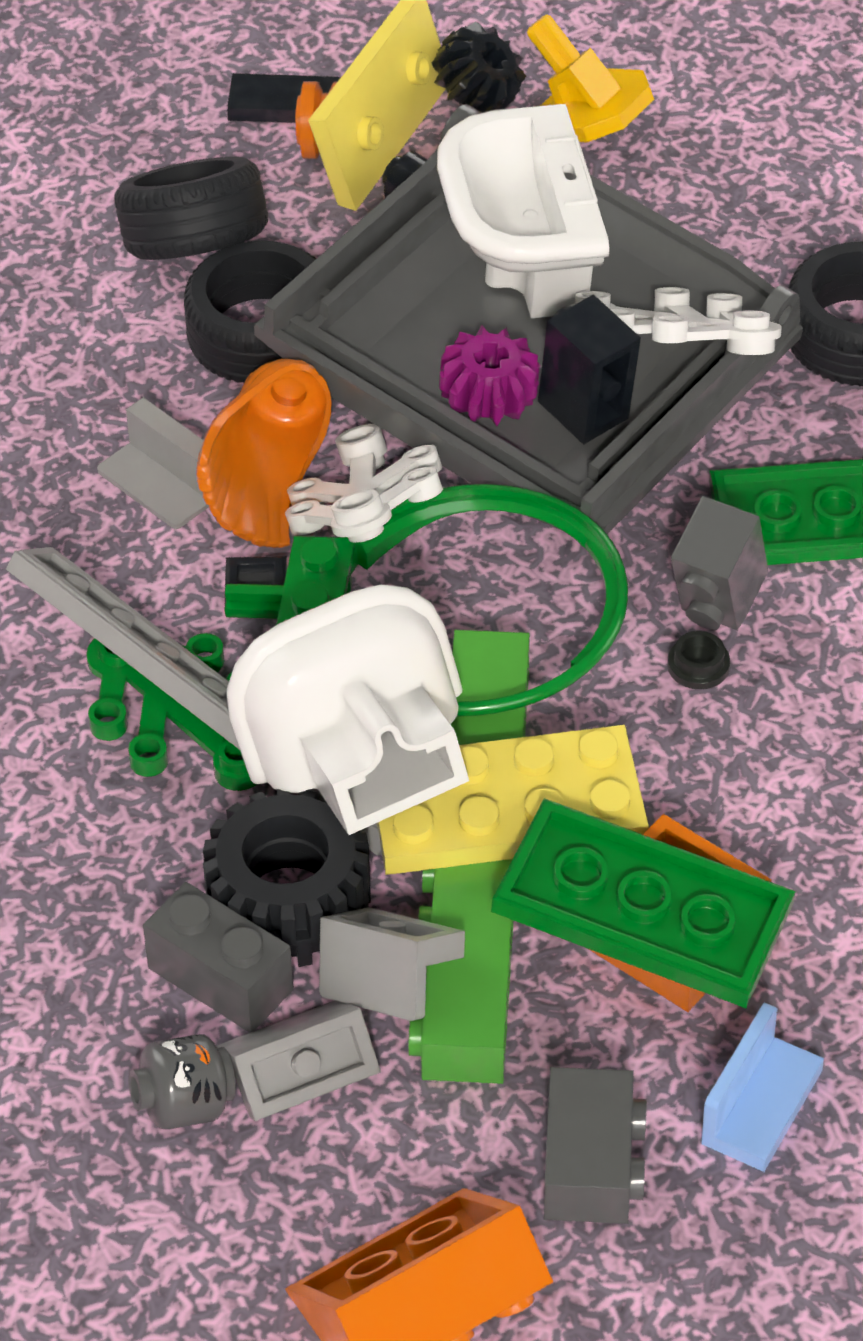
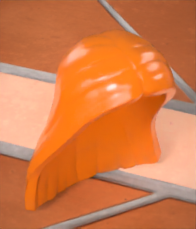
[196,359,332,548]

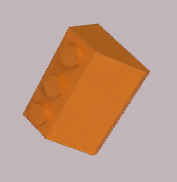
[285,1188,553,1341]

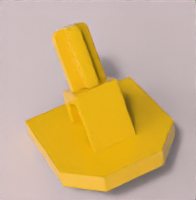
[527,14,654,143]

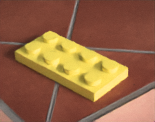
[377,725,649,875]

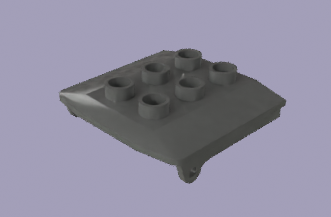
[254,104,803,534]

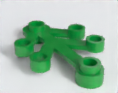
[86,633,257,791]

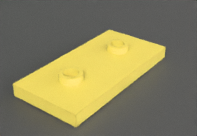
[308,0,445,211]

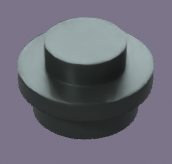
[667,631,730,689]

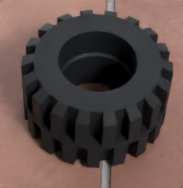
[203,789,371,967]

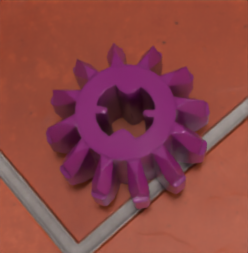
[439,325,540,427]

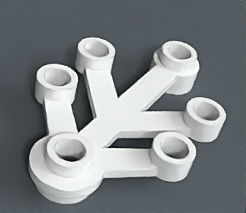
[569,287,781,355]
[285,424,443,543]

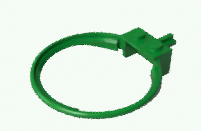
[224,484,628,717]

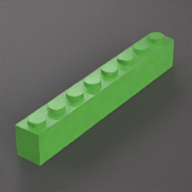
[409,630,530,1084]

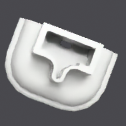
[437,104,609,318]
[226,584,469,835]

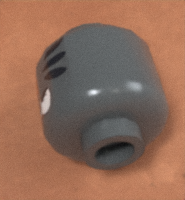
[129,1034,236,1129]

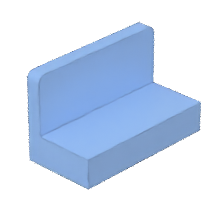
[701,1002,824,1172]

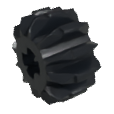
[432,21,527,113]

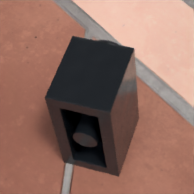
[538,294,641,445]

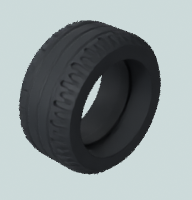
[114,157,268,260]
[184,240,317,383]
[788,241,863,386]

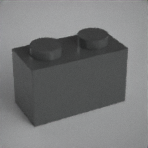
[671,496,768,631]
[143,882,294,1033]
[544,1067,647,1224]

